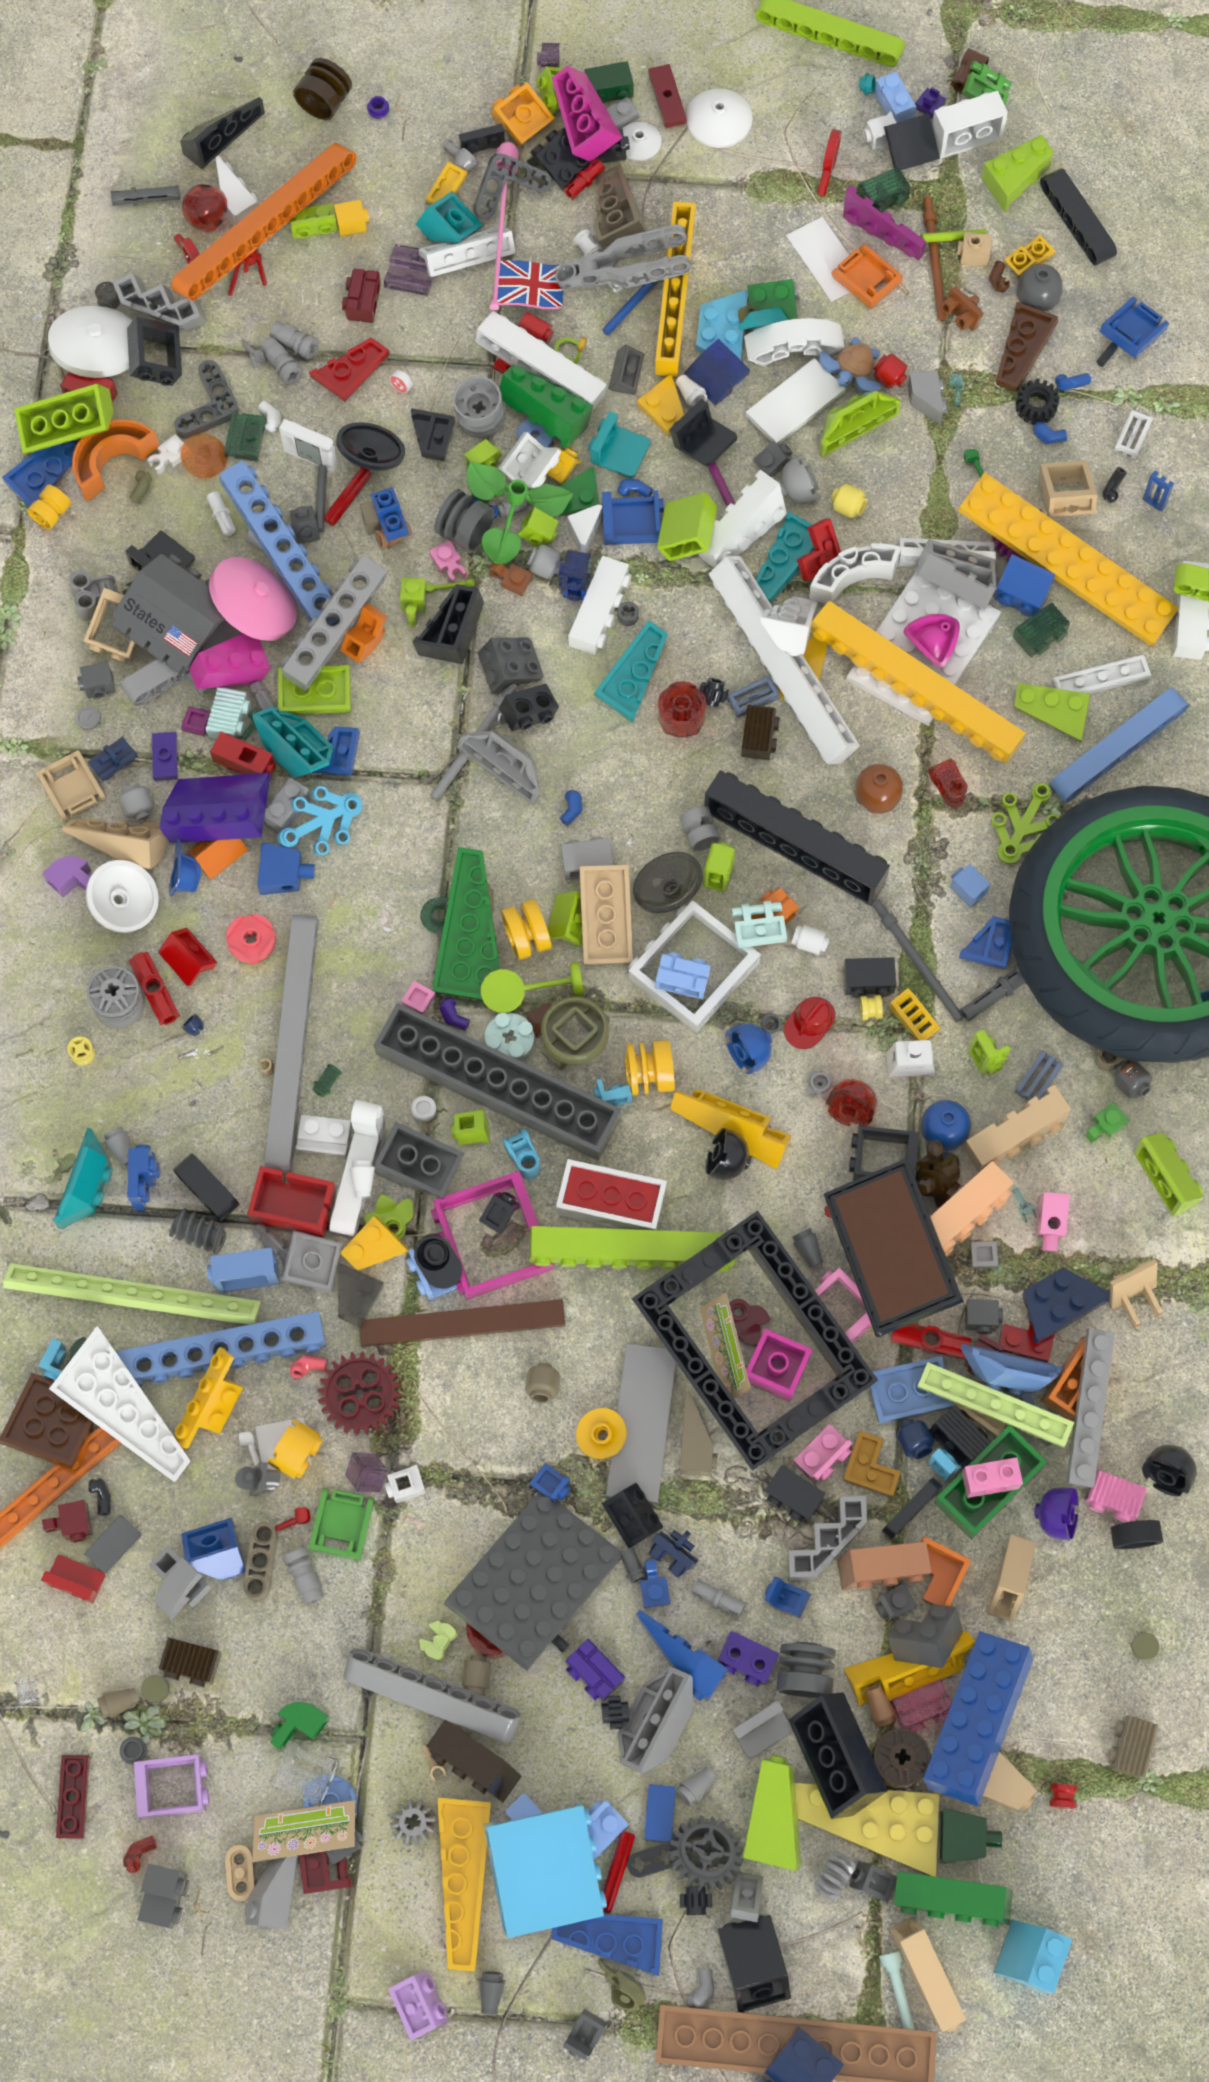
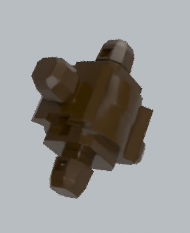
[916,1140,961,1209]

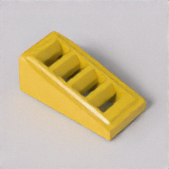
[889,988,940,1041]

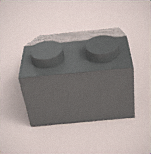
[374,1122,464,1199]

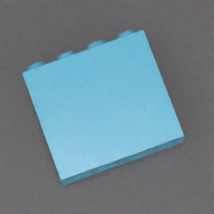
[483,1803,607,1938]

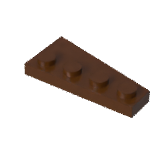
[996,302,1058,393]

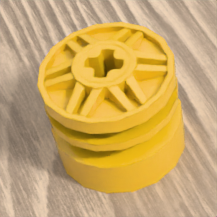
[624,1039,675,1096]

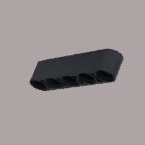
[1040,168,1117,265]

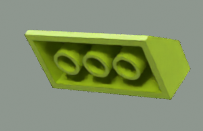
[14,384,114,454]

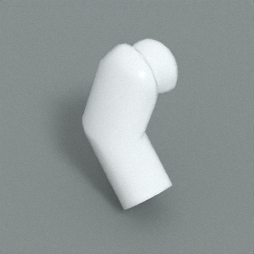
[258,400,281,433]

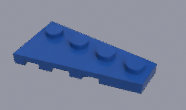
[552,1914,663,1976]

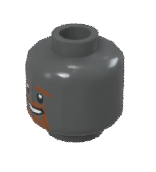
[1114,1061,1152,1098]

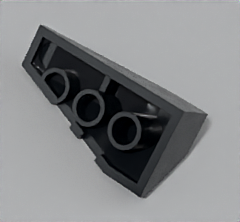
[180,97,265,169]

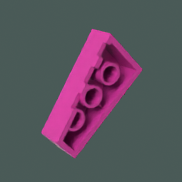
[552,66,623,162]

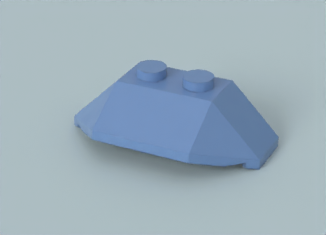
[961,1343,1064,1395]

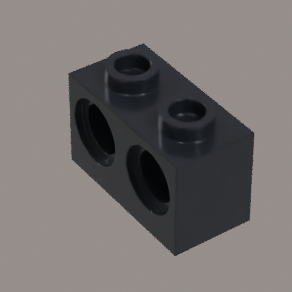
[499,683,559,731]

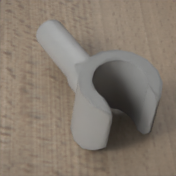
[242,341,266,368]

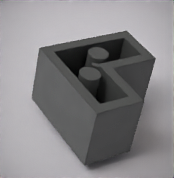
[888,1604,963,1668]
[137,1864,190,1929]

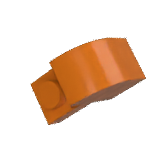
[340,603,387,663]

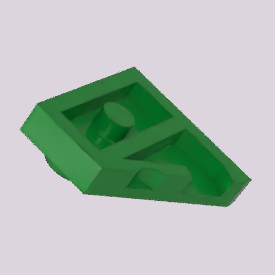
[558,467,599,517]

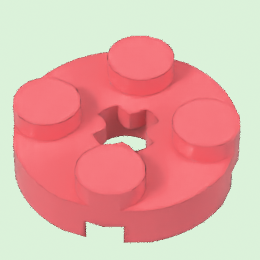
[226,914,276,965]

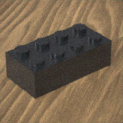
[788,1692,887,1819]

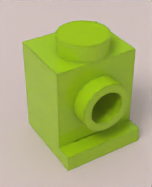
[464,439,502,468]
[451,1109,490,1146]

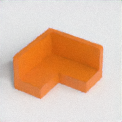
[920,1536,971,1607]

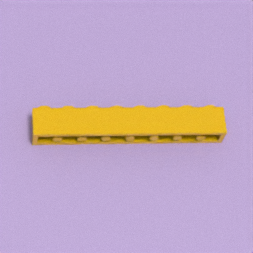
[655,201,696,377]

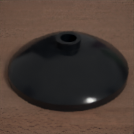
[336,422,405,471]

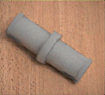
[691,1579,746,1618]

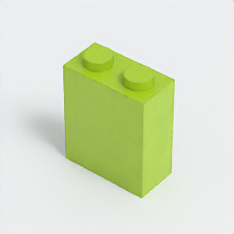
[657,492,718,561]

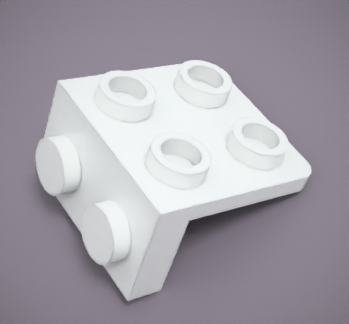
[498,432,561,488]

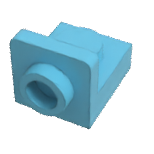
[593,1078,632,1106]
[38,1338,67,1381]
[927,1449,962,1482]

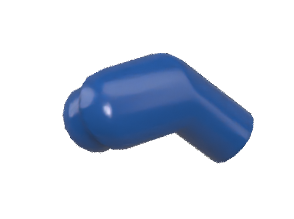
[1055,373,1091,391]
[617,479,654,497]
[559,790,583,826]

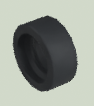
[1110,1520,1163,1549]

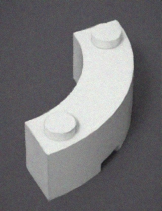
[744,318,845,367]
[809,543,901,604]

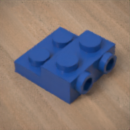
[127,1144,161,1211]

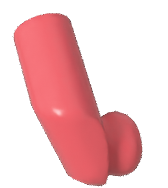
[290,1355,328,1379]

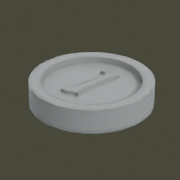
[76,706,101,730]

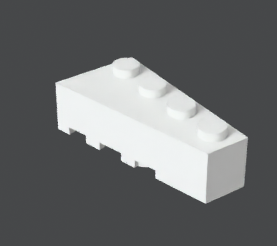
[699,470,787,568]

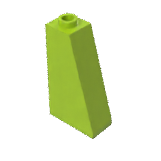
[743,1755,802,1871]

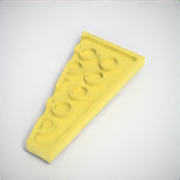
[795,1783,939,1877]

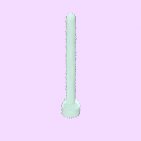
[879,1951,915,2029]

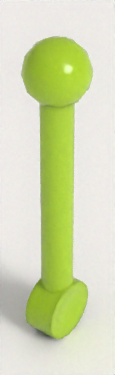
[427,578,475,593]

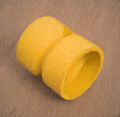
[27,485,72,530]

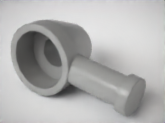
[442,139,479,172]

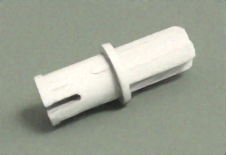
[206,491,236,536]

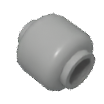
[527,544,564,579]
[118,783,154,821]

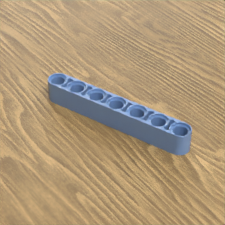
[1049,687,1189,803]

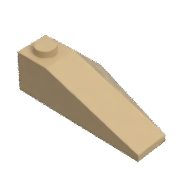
[63,819,169,870]

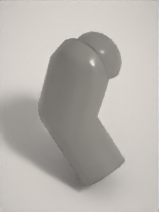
[687,1969,714,2008]

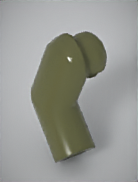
[130,470,152,504]

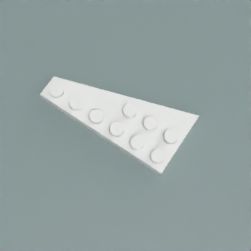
[49,1326,191,1482]

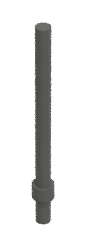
[871,899,964,1022]

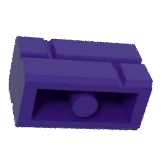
[565,1638,625,1702]

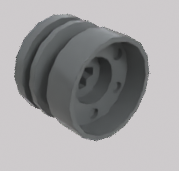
[434,489,494,552]
[776,1642,836,1698]

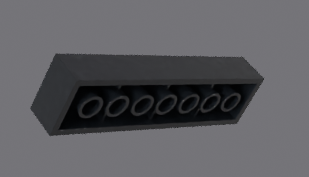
[704,770,890,907]

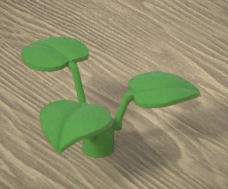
[467,461,573,564]

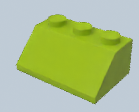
[1134,1132,1203,1217]

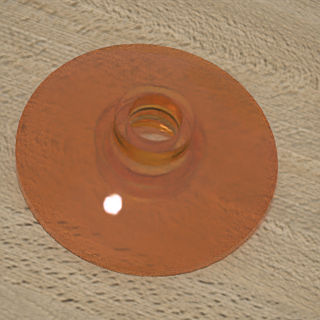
[180,434,227,478]

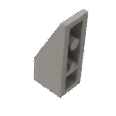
[245,1856,297,1929]

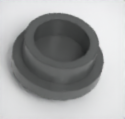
[120,1737,147,1764]

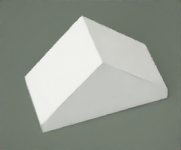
[568,504,603,556]

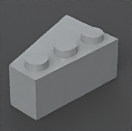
[918,539,996,610]

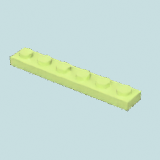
[918,1362,1074,1448]

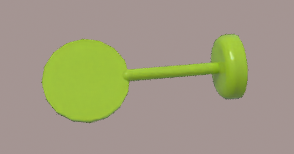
[481,962,584,1013]

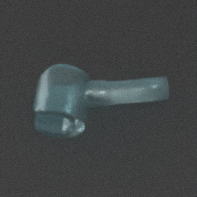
[949,373,964,407]
[1013,1188,1037,1223]

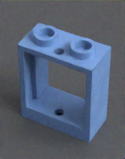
[207,1247,280,1293]

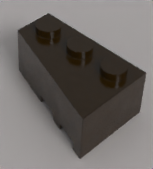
[426,1720,522,1803]

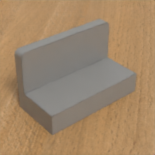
[732,1701,793,1759]

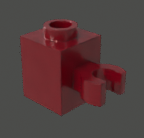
[42,1500,93,1543]

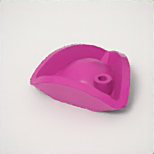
[903,614,960,668]

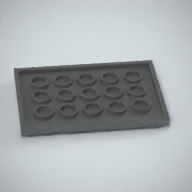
[444,1492,622,1671]

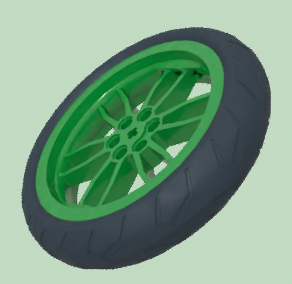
[1009,786,1209,1063]

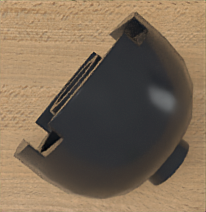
[705,1128,751,1180]
[1142,1445,1197,1497]

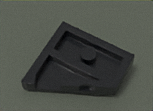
[411,408,455,461]

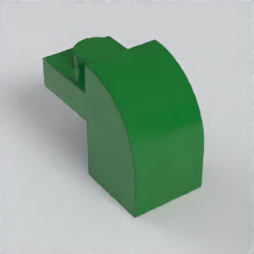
[270,1702,330,1751]

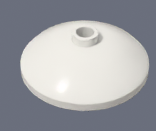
[686,88,753,148]
[86,860,159,933]

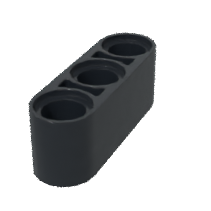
[173,1153,240,1222]

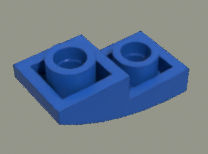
[370,487,409,542]

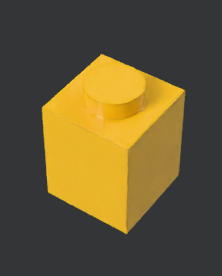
[334,199,370,237]

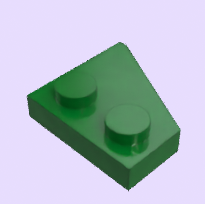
[747,279,798,320]

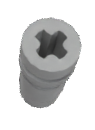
[270,321,319,360]
[261,338,303,385]
[282,1547,324,1606]

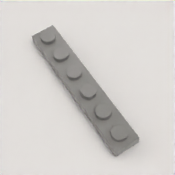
[1066,1328,1115,1488]

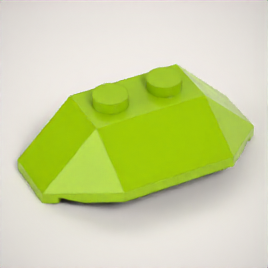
[819,391,901,458]

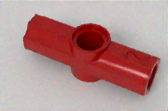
[129,951,180,1025]
[891,1323,972,1361]

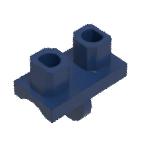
[88,736,138,782]
[649,1530,699,1577]

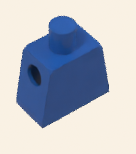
[257,843,315,895]

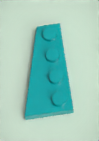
[755,511,814,604]
[594,621,668,722]

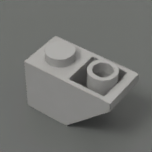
[908,370,947,423]

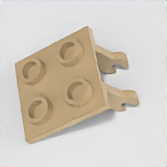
[1110,1259,1163,1329]

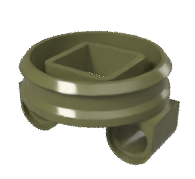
[541,997,610,1070]

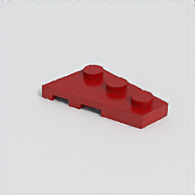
[309,337,390,402]

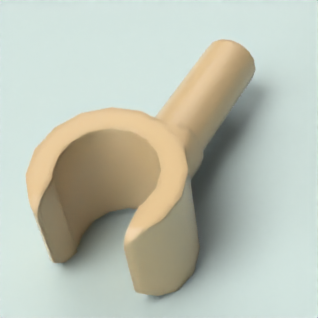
[259,1058,275,1075]
[422,1744,446,1782]

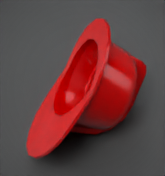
[784,997,836,1049]

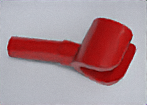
[275,1507,310,1532]

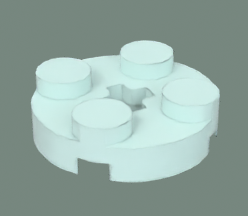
[485,1013,535,1060]

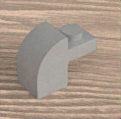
[149,1546,211,1608]

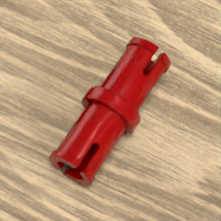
[564,158,605,200]

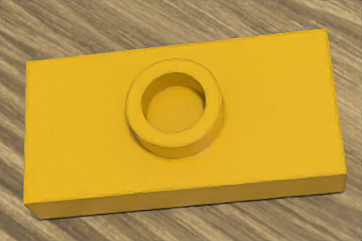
[425,161,468,205]

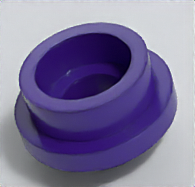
[367,96,390,118]

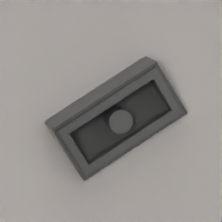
[608,344,645,395]
[84,1515,142,1574]

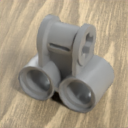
[69,570,116,620]

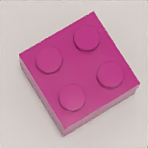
[746,1328,813,1402]

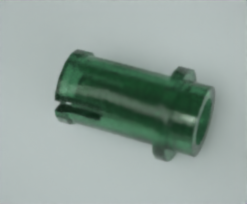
[312,1064,341,1097]

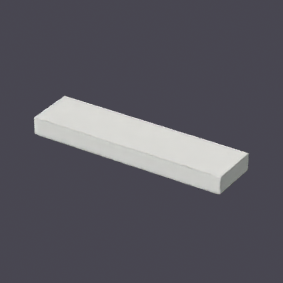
[1052,654,1151,694]

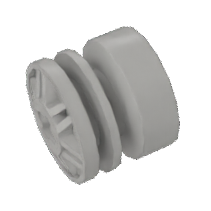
[453,376,505,438]
[86,966,145,1029]

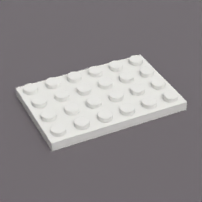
[846,569,1001,726]

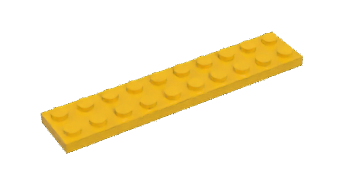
[957,472,1178,647]

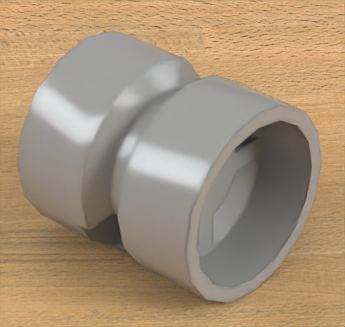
[680,806,721,851]

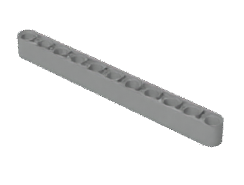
[264,915,319,1174]

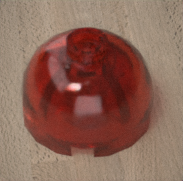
[182,184,227,232]
[826,1079,877,1128]

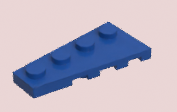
[2,438,81,507]

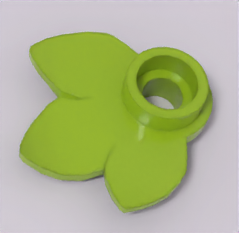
[364,1194,414,1239]

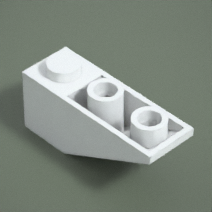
[216,156,260,225]

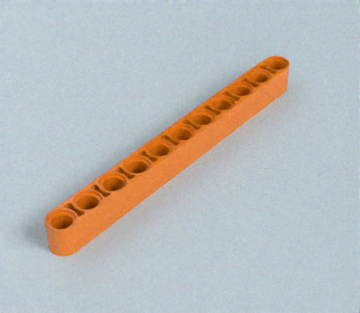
[171,143,357,301]

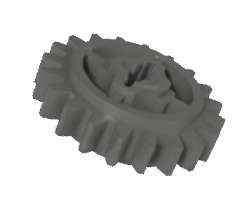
[668,1816,744,1892]

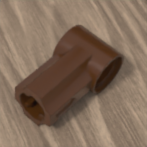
[951,48,989,94]

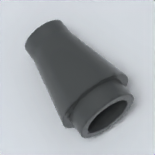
[792,1228,824,1268]
[478,1971,506,2014]

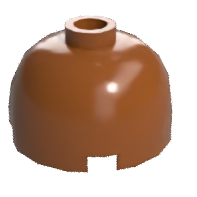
[854,764,903,814]

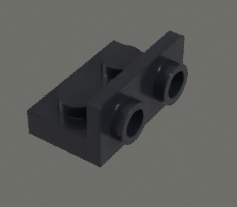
[602,1483,663,1548]

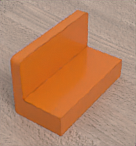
[186,839,247,879]

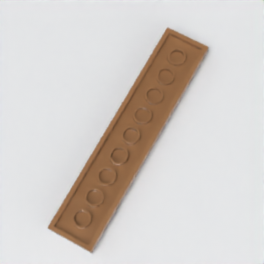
[655,2004,937,2082]

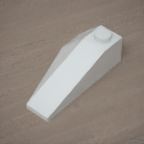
[761,596,818,656]

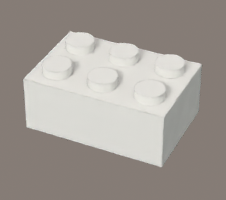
[932,91,1008,159]

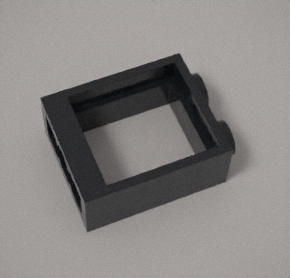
[127,316,182,386]
[849,1125,920,1181]

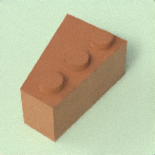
[837,1541,932,1590]

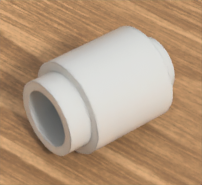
[792,925,830,955]

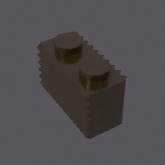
[741,704,780,760]
[158,1637,222,1688]

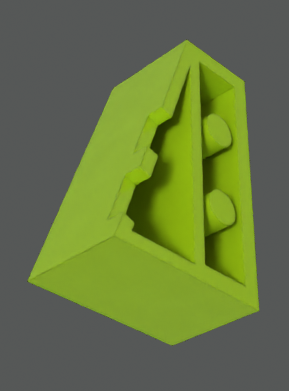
[981,135,1054,213]

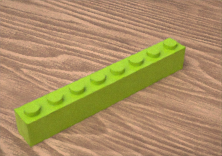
[529,1226,736,1272]

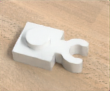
[147,434,191,474]

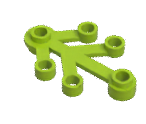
[991,783,1059,864]

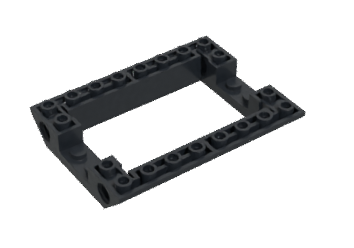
[631,1210,878,1471]

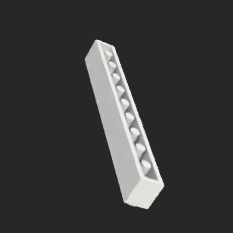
[709,556,860,765]

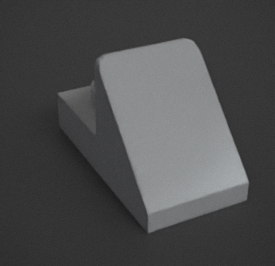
[730,1872,763,1922]

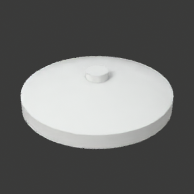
[48,306,133,378]

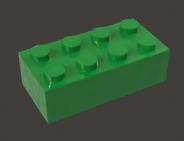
[934,1425,1047,1540]

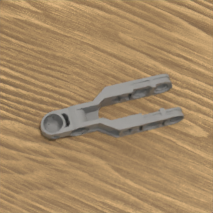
[555,224,690,289]

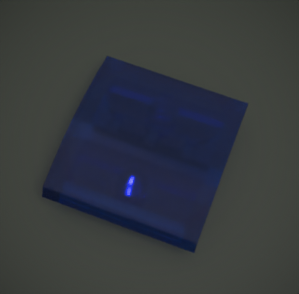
[684,339,750,406]

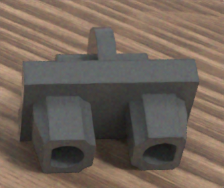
[235,1462,281,1496]

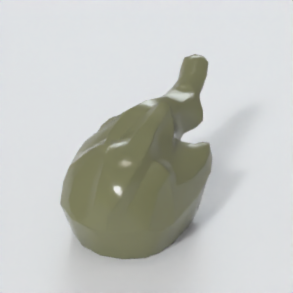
[598,1958,645,2012]

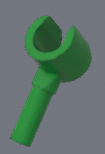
[963,449,984,478]

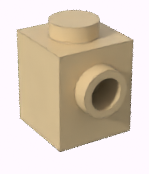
[957,232,992,267]

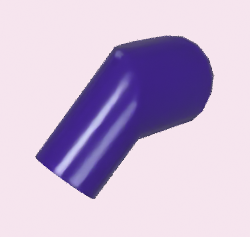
[440,998,470,1031]

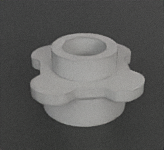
[806,1071,834,1098]

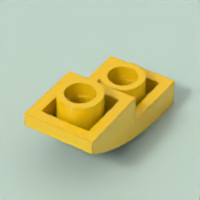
[1004,235,1055,277]

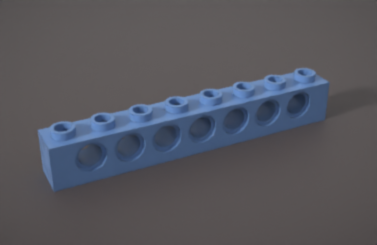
[219,460,339,626]
[115,1311,326,1387]

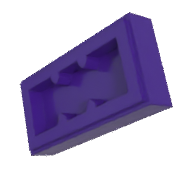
[152,732,178,781]

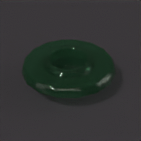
[420,897,449,933]

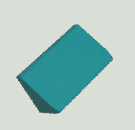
[738,307,788,330]

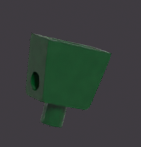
[940,1809,1002,1864]

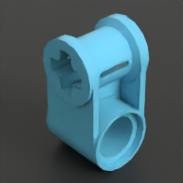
[502,1128,541,1180]

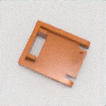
[831,244,903,309]

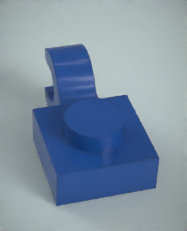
[640,1559,670,1608]

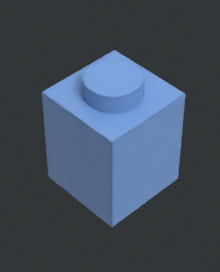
[950,864,991,908]

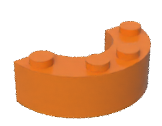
[72,419,159,502]

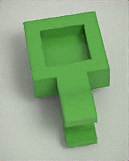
[1085,1102,1130,1143]

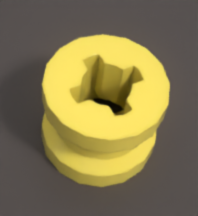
[860,995,883,1021]
[67,1036,95,1066]

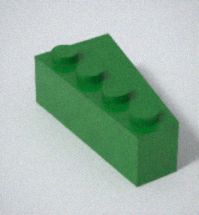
[499,364,594,448]
[894,1871,1013,1927]

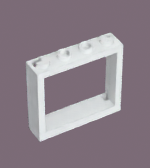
[628,900,761,1033]

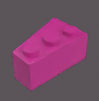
[189,633,271,689]

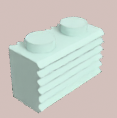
[206,687,251,740]

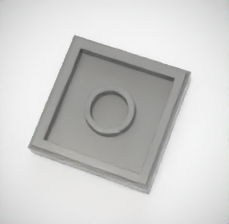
[280,1230,342,1293]

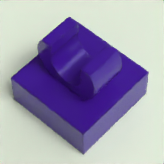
[915,87,946,119]

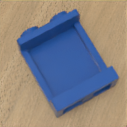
[602,490,664,545]

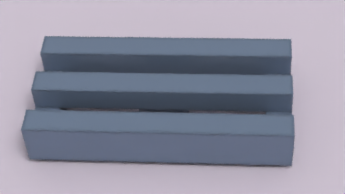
[727,676,780,718]
[1015,1050,1064,1101]

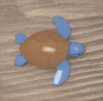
[819,337,880,393]

